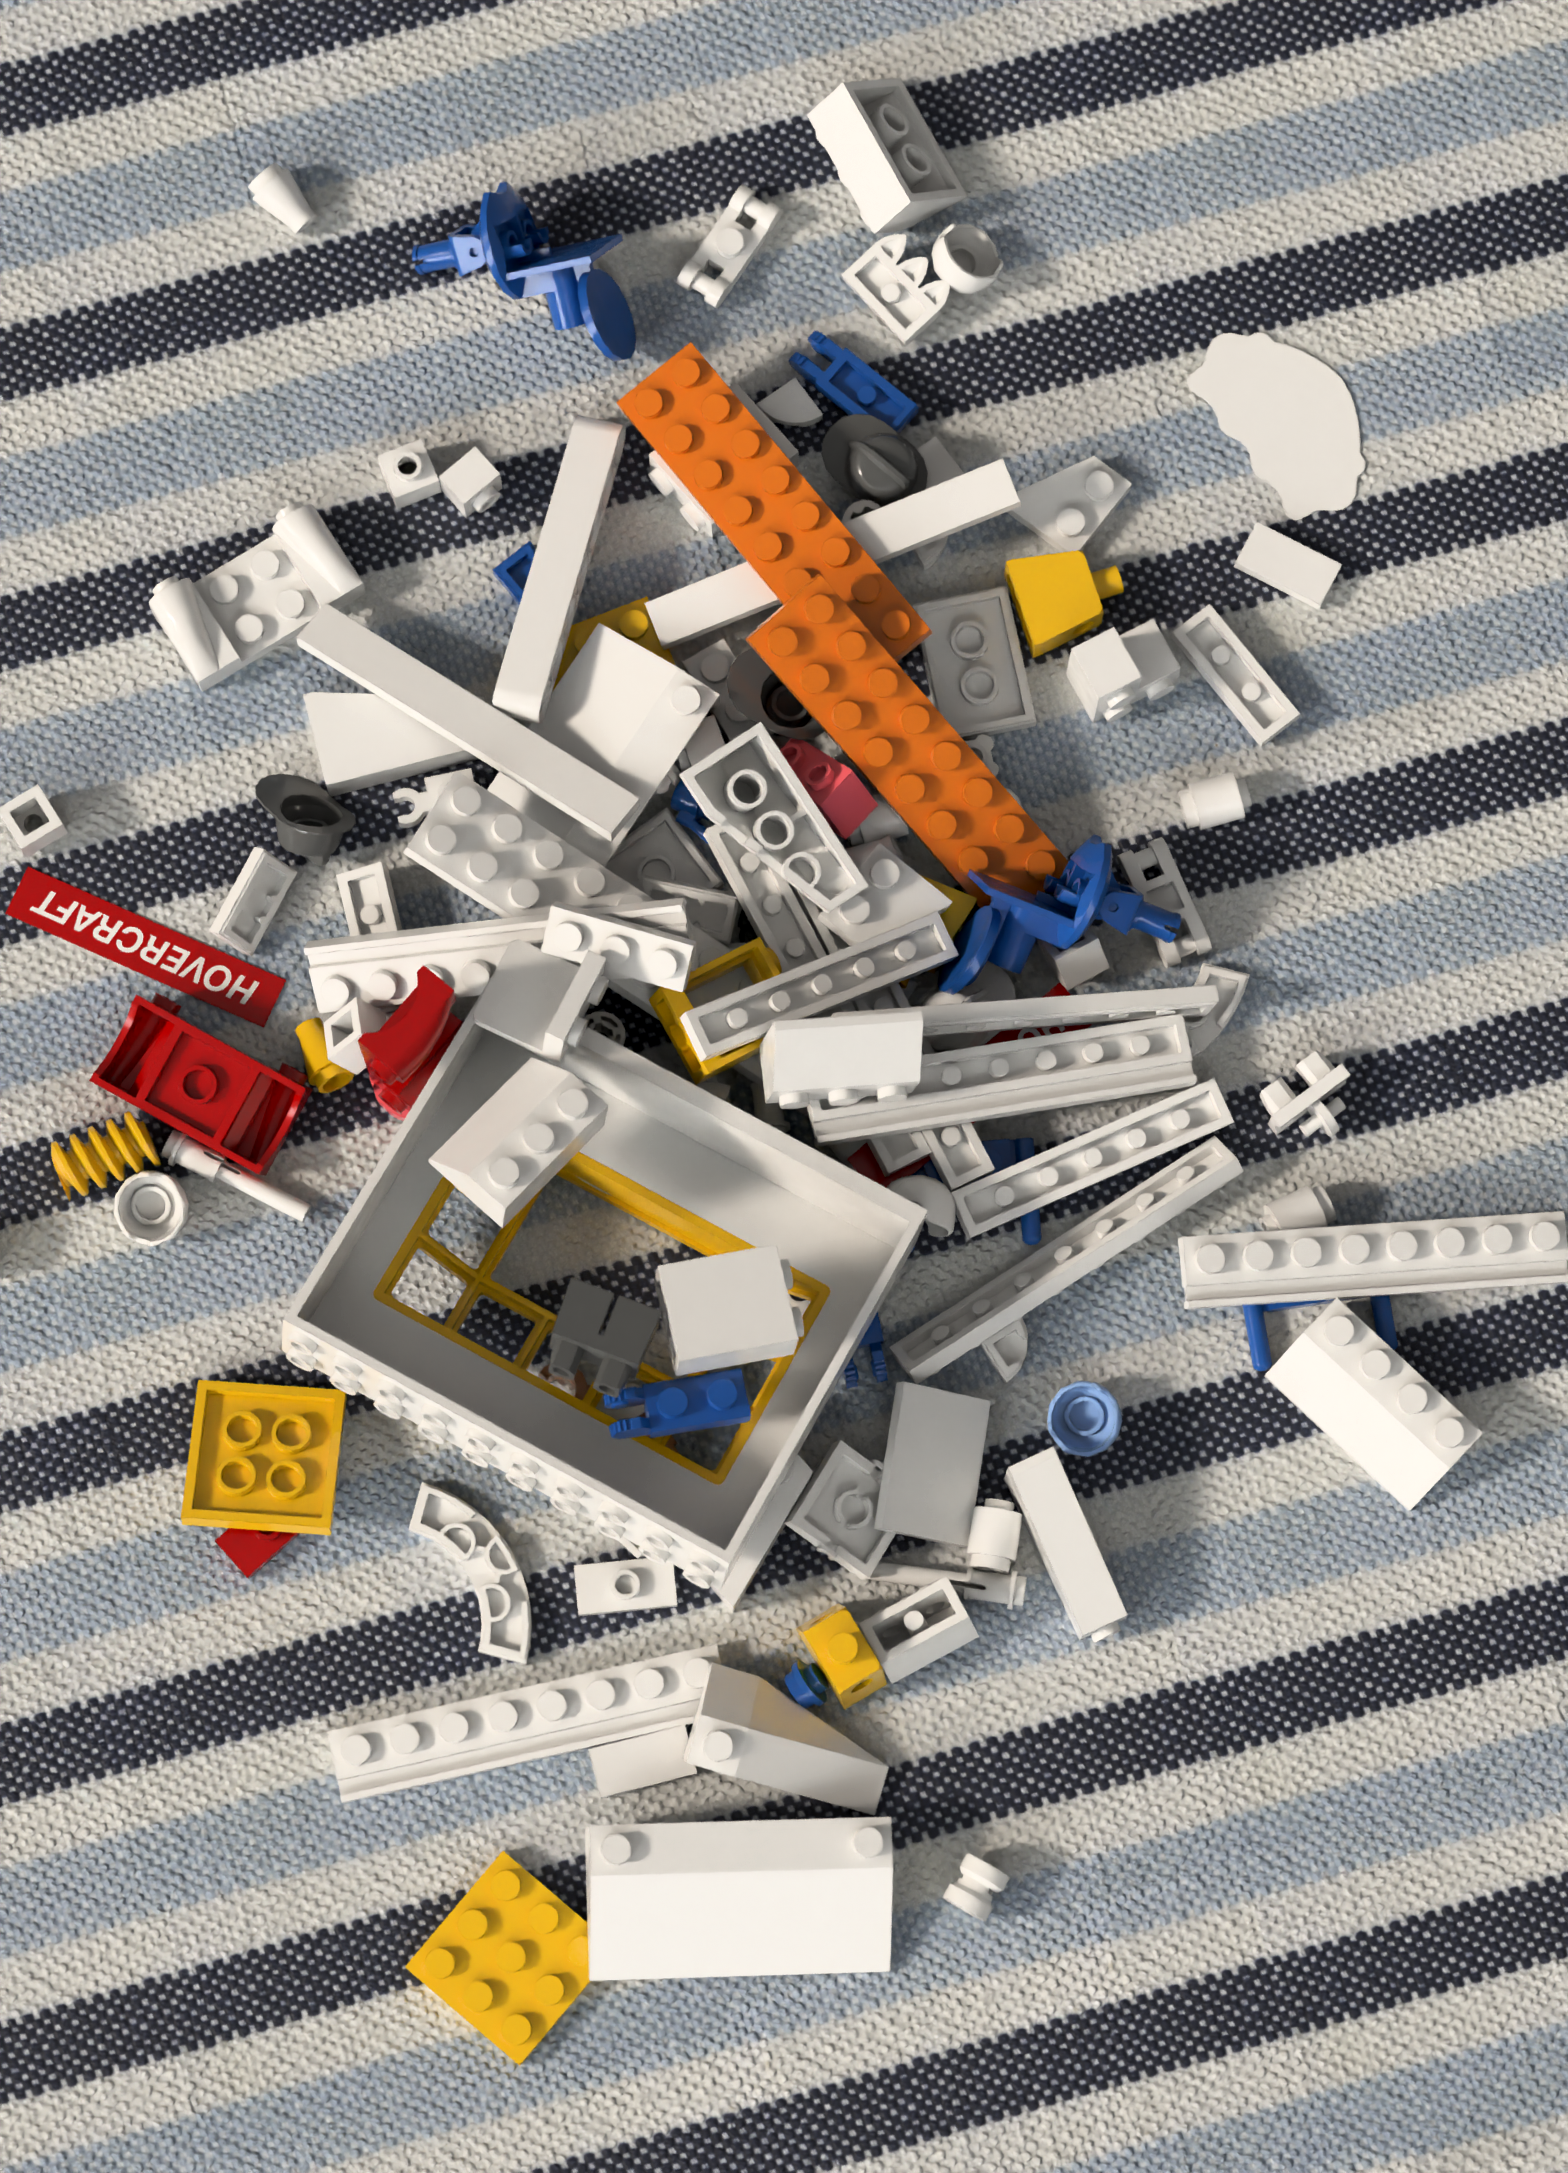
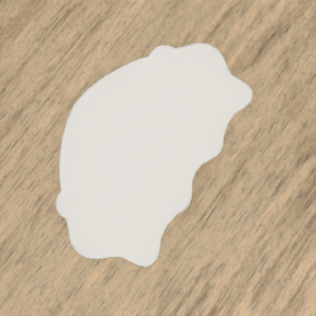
[1187,332,1366,521]

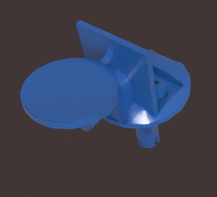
[412,182,636,362]
[937,834,1181,995]

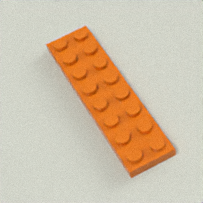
[616,342,932,662]
[745,574,1068,909]

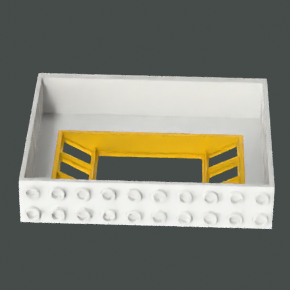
[282,976,928,1590]

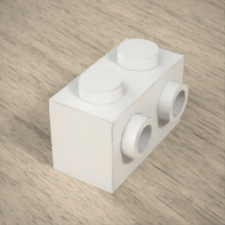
[859,1576,979,1684]

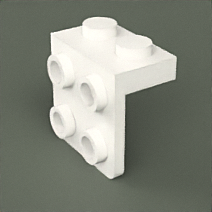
[473,939,609,1064]

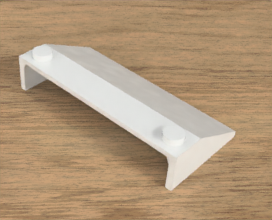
[487,623,720,867]
[585,1817,893,1981]

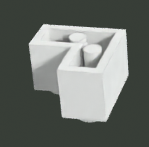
[1066,619,1181,723]

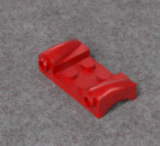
[358,965,463,1114]
[89,992,313,1176]

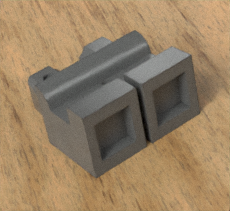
[549,1277,662,1398]

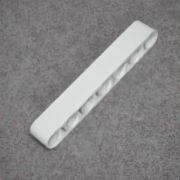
[492,415,626,724]

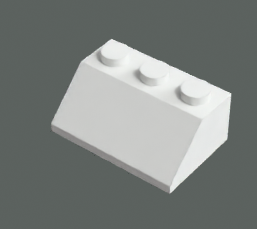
[807,78,967,234]
[759,1011,923,1109]
[429,1057,608,1228]

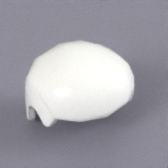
[932,224,1004,294]
[114,1170,189,1247]
[887,1175,956,1237]

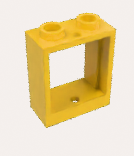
[648,937,782,1085]

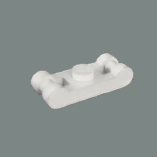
[676,184,783,309]
[1117,837,1212,969]

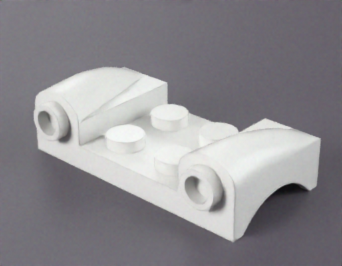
[149,502,366,692]

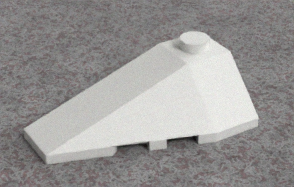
[679,722,869,914]
[683,1662,889,1815]

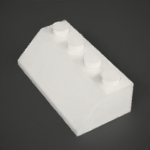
[1264,1297,1483,1511]

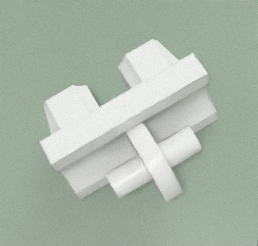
[1259,1050,1351,1137]

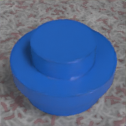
[784,1660,829,1709]

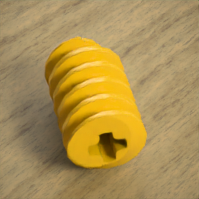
[51,1111,161,1202]

